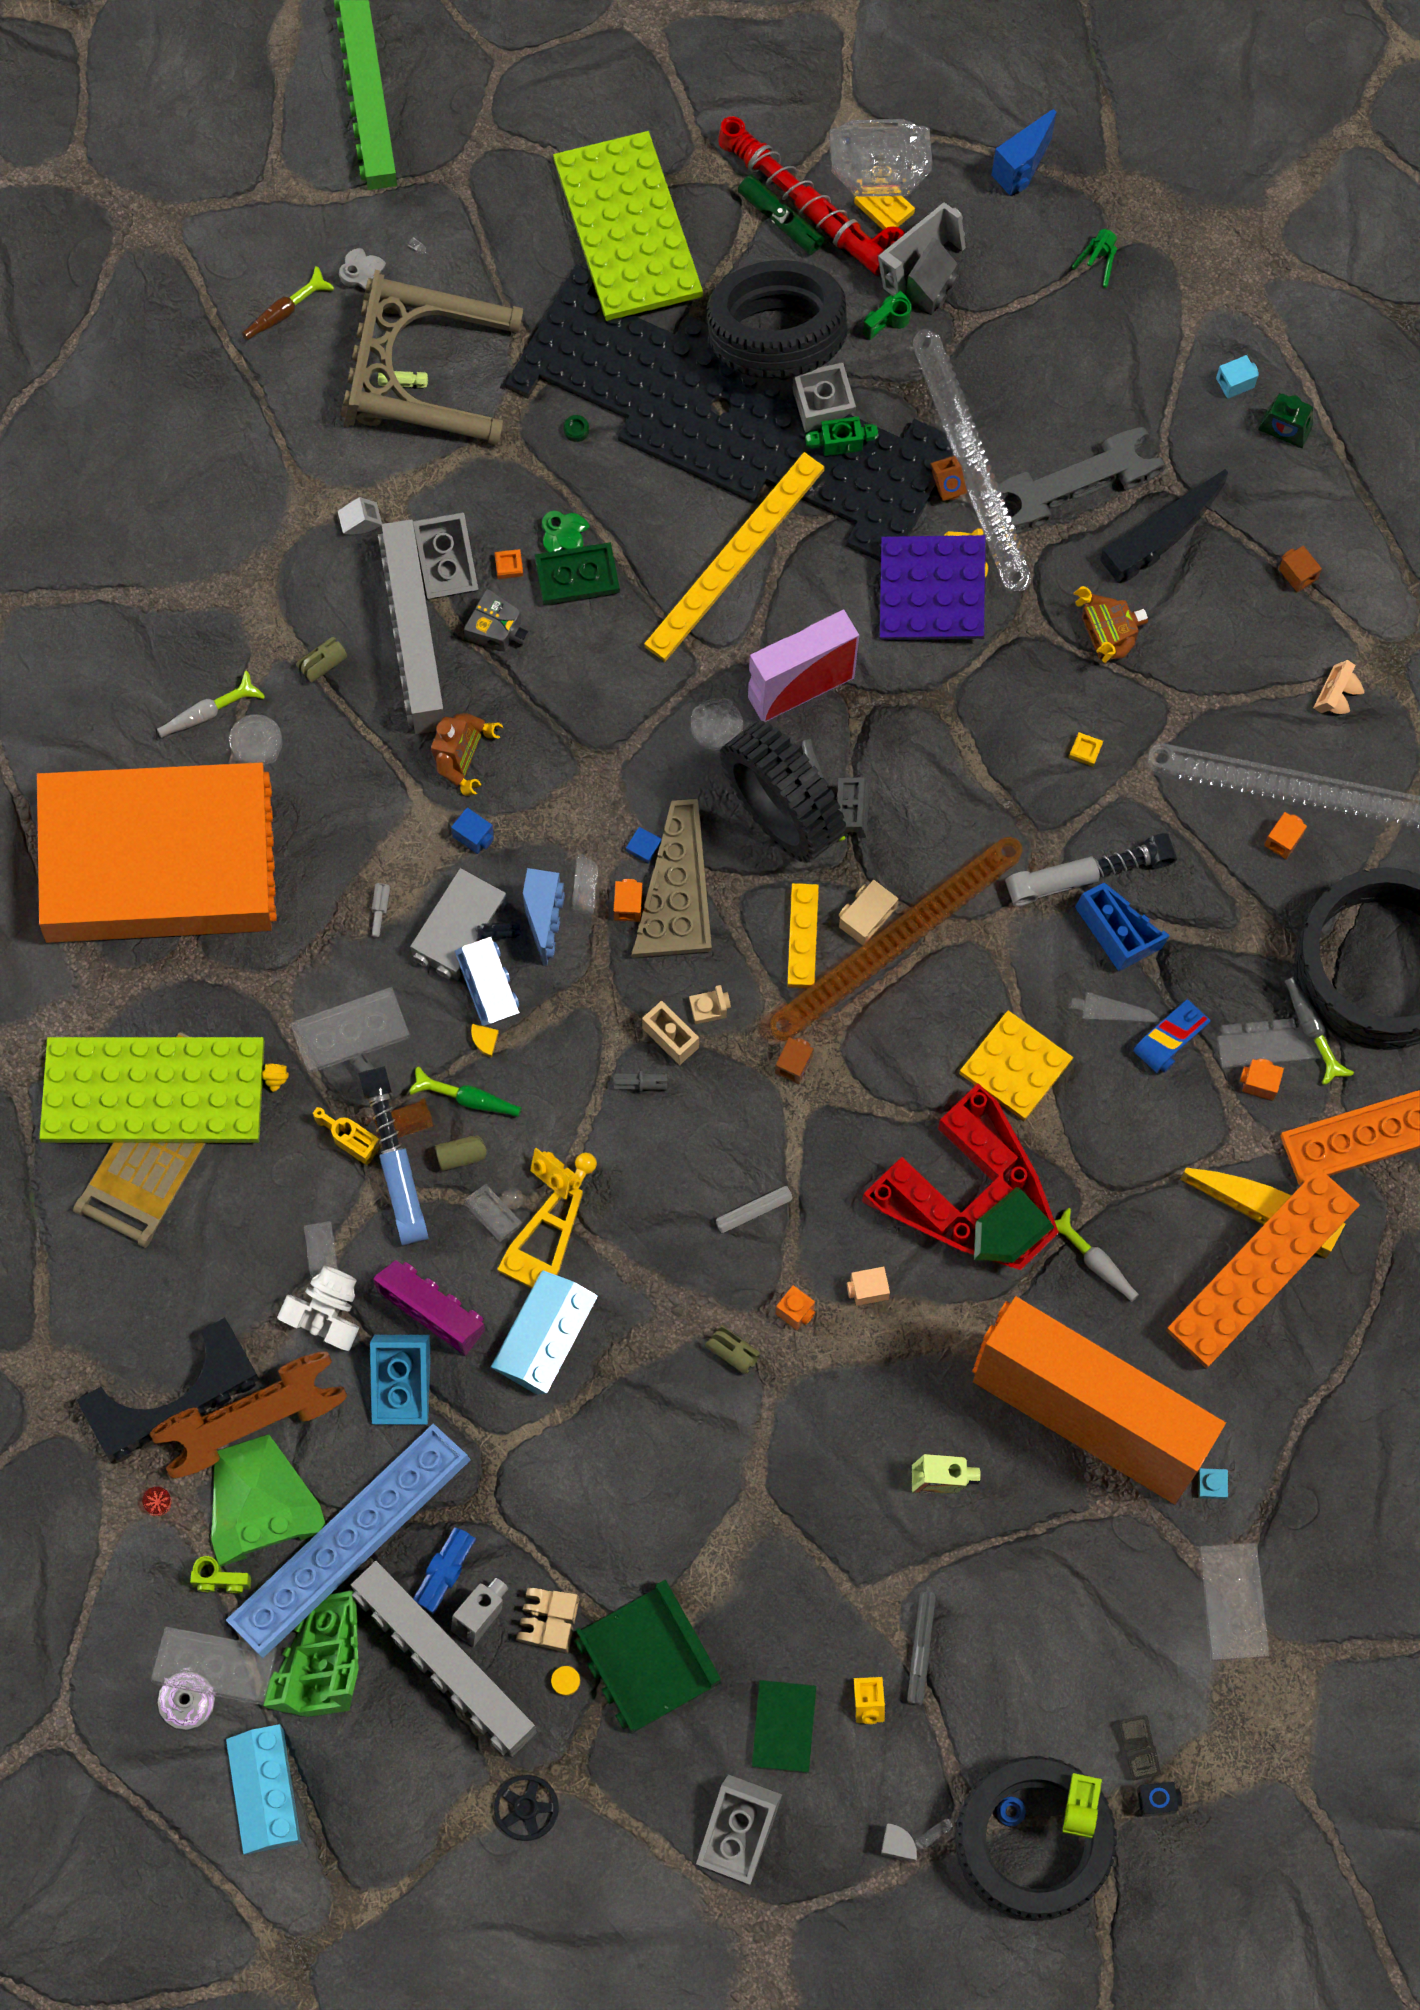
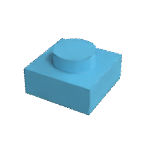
[1198,1468,1228,1499]

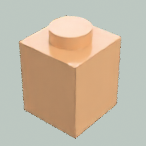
[847,1267,890,1306]

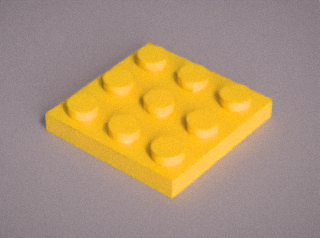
[959,1010,1073,1121]

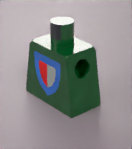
[1258,393,1313,448]

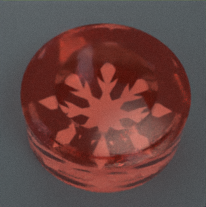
[142,1486,172,1516]

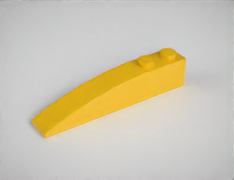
[1180,1168,1345,1258]

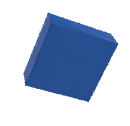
[626,827,662,864]

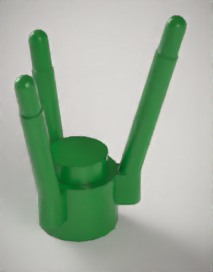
[1072,229,1117,288]

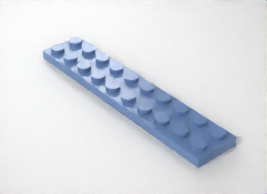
[226,1424,471,1659]

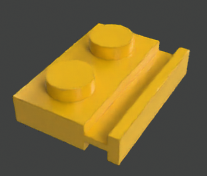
[854,176,915,230]

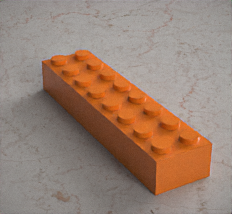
[1166,1167,1360,1369]

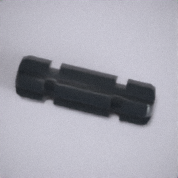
[476,922,522,939]

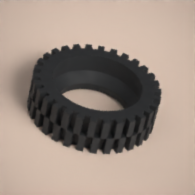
[719,721,846,863]

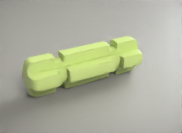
[378,371,428,388]

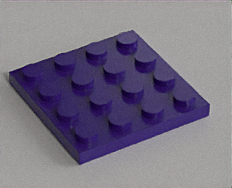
[880,535,986,640]

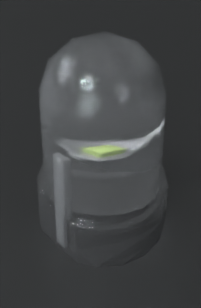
[408,237,426,254]

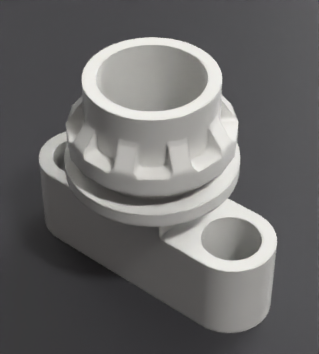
[277,1266,359,1351]

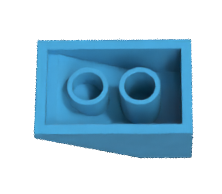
[370,1335,430,1424]

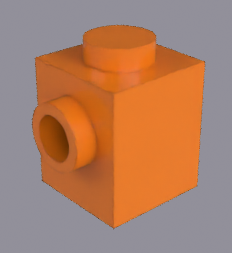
[1240,1059,1284,1101]
[775,1285,816,1330]

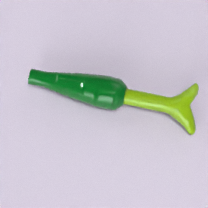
[409,1066,522,1117]

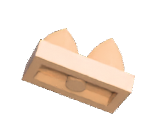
[1313,660,1365,714]

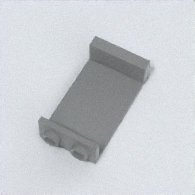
[878,202,966,296]
[410,868,507,981]

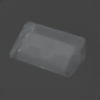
[572,854,598,915]

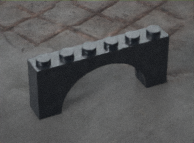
[76,1318,260,1463]

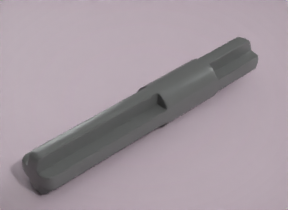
[907,1591,936,1705]

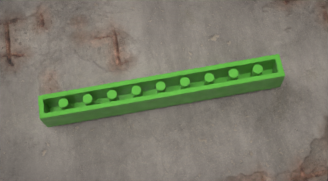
[334,0,397,190]

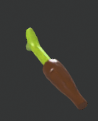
[242,266,334,341]

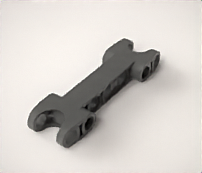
[988,427,1166,535]

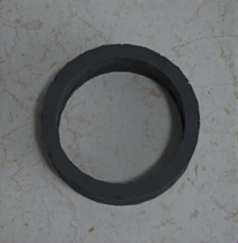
[1294,867,1420,1051]

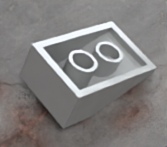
[413,512,478,599]
[696,1775,782,1884]

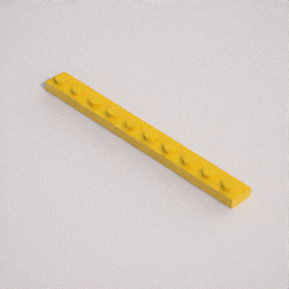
[644,452,824,662]

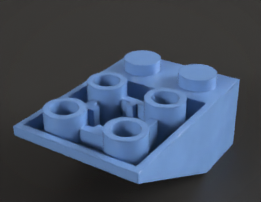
[523,868,565,966]

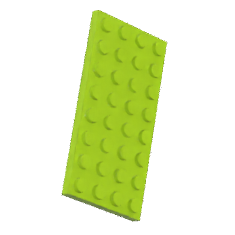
[553,131,703,321]
[39,1037,265,1143]

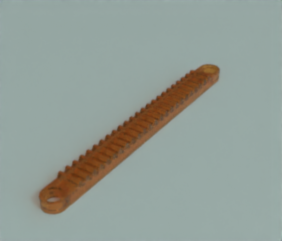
[770,837,1023,1041]

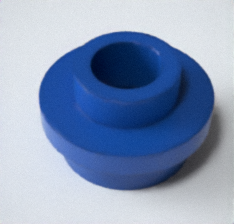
[997,1797,1026,1826]

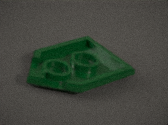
[974,1187,1054,1263]

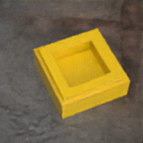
[1069,732,1103,767]

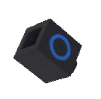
[1137,1781,1182,1817]

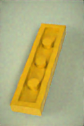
[787,883,819,989]

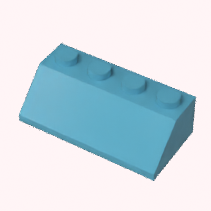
[490,1270,598,1395]
[226,1724,301,1855]

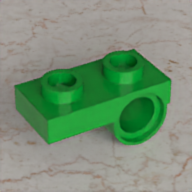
[863,291,911,340]

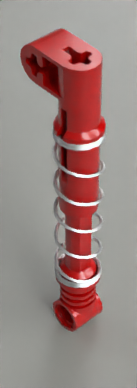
[718,116,905,276]

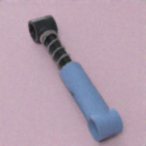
[358,1066,429,1246]

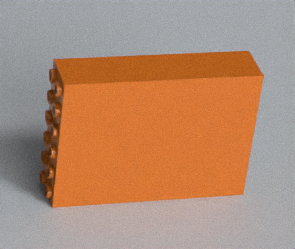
[37,762,277,943]
[972,1296,1226,1505]

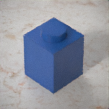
[451,808,494,854]

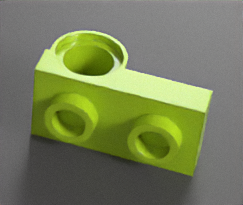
[190,1556,251,1594]
[1062,1773,1102,1839]

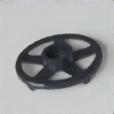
[494,1775,559,1841]

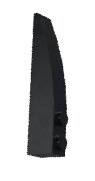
[1100,469,1228,583]

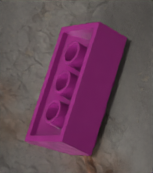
[373,1260,485,1356]

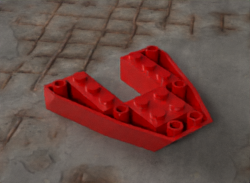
[862,1083,1059,1270]

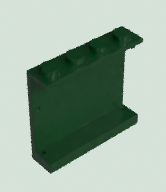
[574,1579,721,1734]

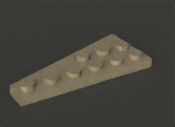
[632,799,712,958]

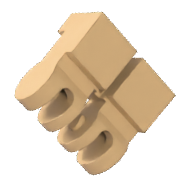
[516,1588,579,1654]

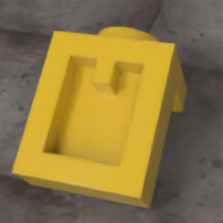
[854,1677,885,1724]

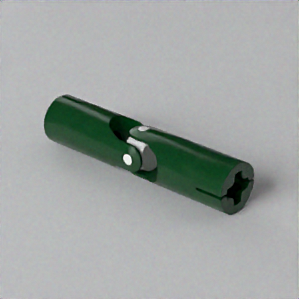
[738,175,824,255]

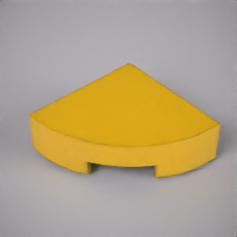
[471,1024,499,1058]

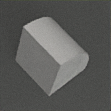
[338,497,382,535]
[881,1824,917,1863]

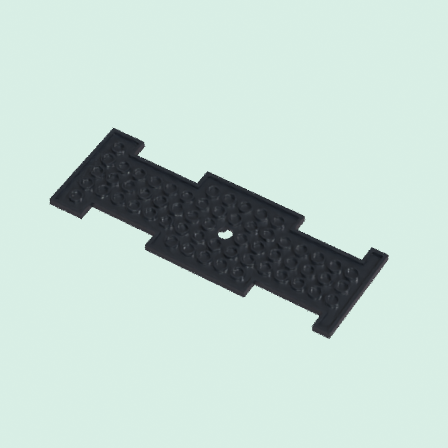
[505,264,960,562]

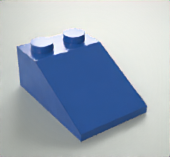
[991,109,1056,196]

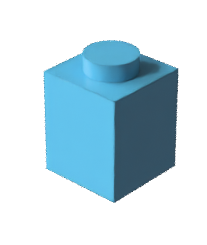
[1216,355,1259,399]

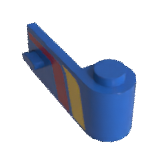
[1133,999,1211,1073]

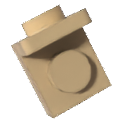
[689,985,731,1024]

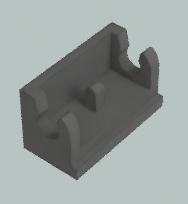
[837,777,869,838]

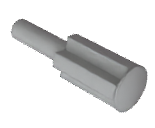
[371,883,390,938]

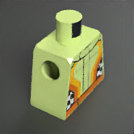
[912,1454,980,1493]

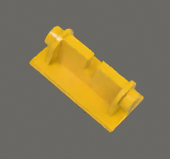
[530,1148,581,1199]

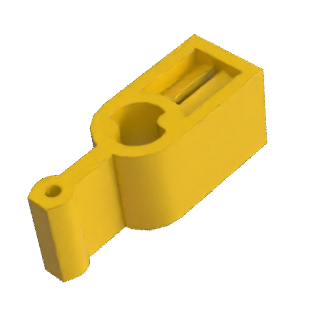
[313,1107,382,1166]

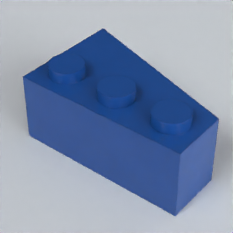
[1075,883,1170,971]

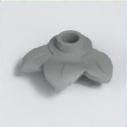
[339,248,386,289]

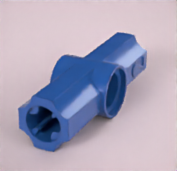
[413,1527,476,1614]

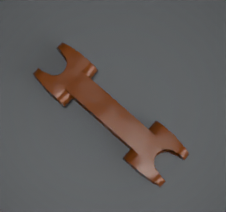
[150,1352,347,1478]

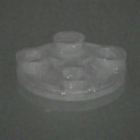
[691,698,743,750]
[229,714,282,765]

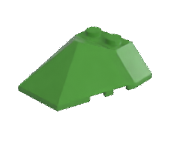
[211,1434,326,1567]
[264,1591,359,1717]

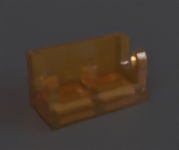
[373,1098,433,1143]

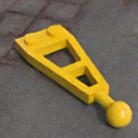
[497,1153,597,1289]

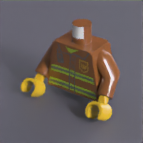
[1073,586,1148,663]
[431,713,503,796]

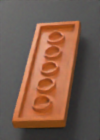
[1280,1090,1420,1185]

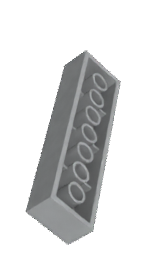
[378,519,444,734]
[351,1561,537,1757]

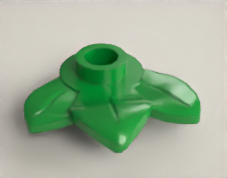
[542,511,590,552]

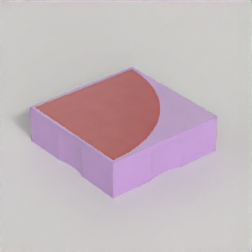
[748,609,859,722]

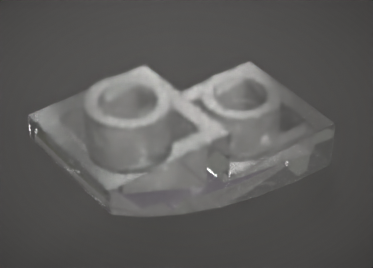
[304,1221,338,1280]

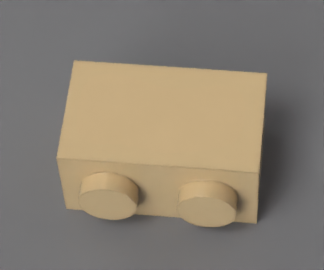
[839,880,898,946]
[642,1001,699,1065]

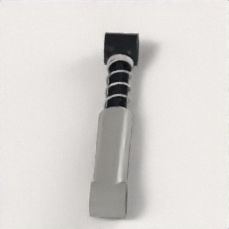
[1005,833,1177,907]

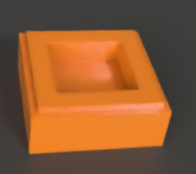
[495,549,523,579]

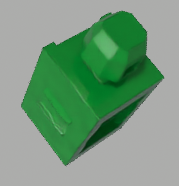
[805,416,878,456]

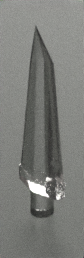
[1070,992,1162,1022]

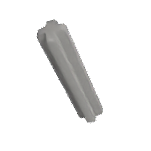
[716,1186,792,1233]

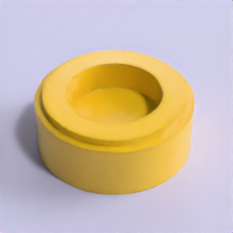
[551,1666,580,1696]

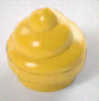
[262,1064,289,1092]

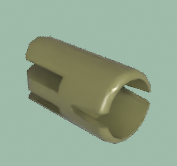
[296,637,347,683]
[435,1136,486,1171]
[705,1325,760,1374]

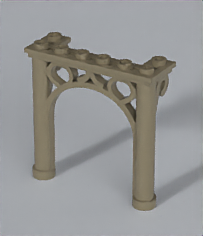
[340,269,523,445]

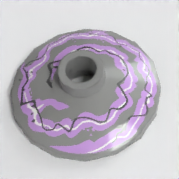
[157,1672,215,1730]

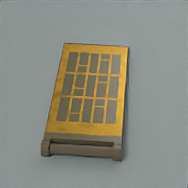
[73,1032,207,1248]

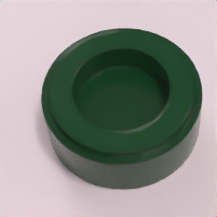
[564,415,589,442]

